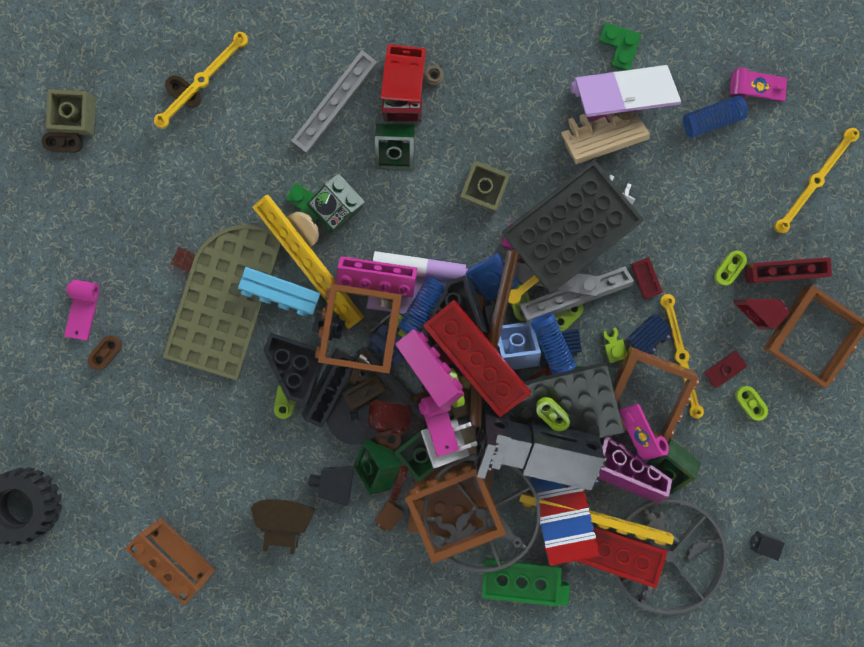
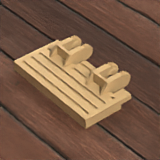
[561,112,650,164]

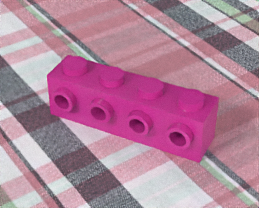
[336,256,417,298]
[396,329,465,409]

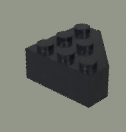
[423,275,489,349]
[263,332,324,410]

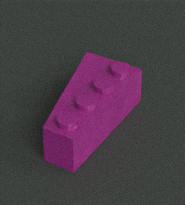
[599,436,672,503]

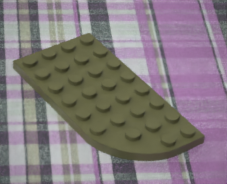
[163,225,282,381]

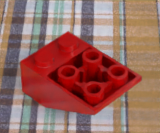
[381,44,426,103]

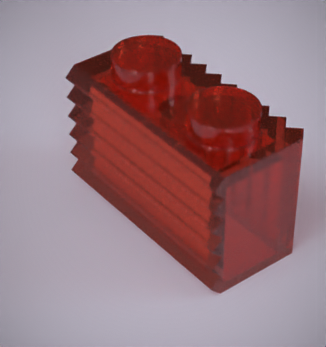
[367,400,412,434]

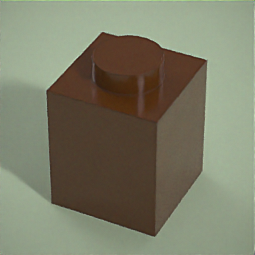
[375,498,405,532]

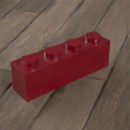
[745,257,832,283]

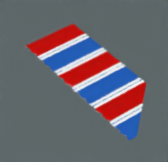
[530,477,600,566]

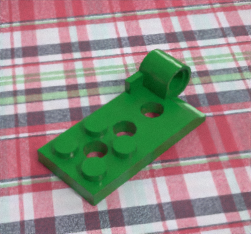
[482,558,570,607]

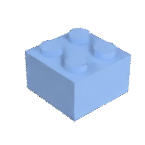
[497,322,541,370]

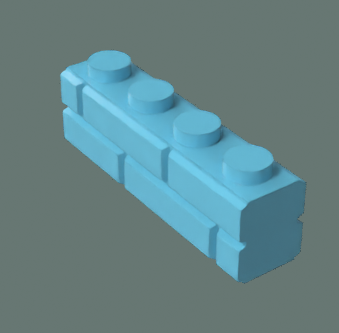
[238,267,320,317]

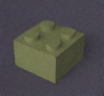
[46,89,96,135]
[459,160,511,214]

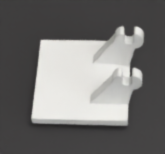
[421,419,478,468]

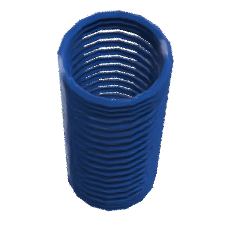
[683,95,748,138]
[397,277,445,334]
[531,313,576,374]

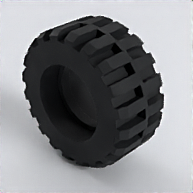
[0,467,62,546]

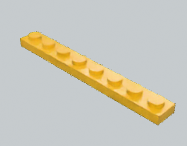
[252,194,364,329]
[519,492,674,546]

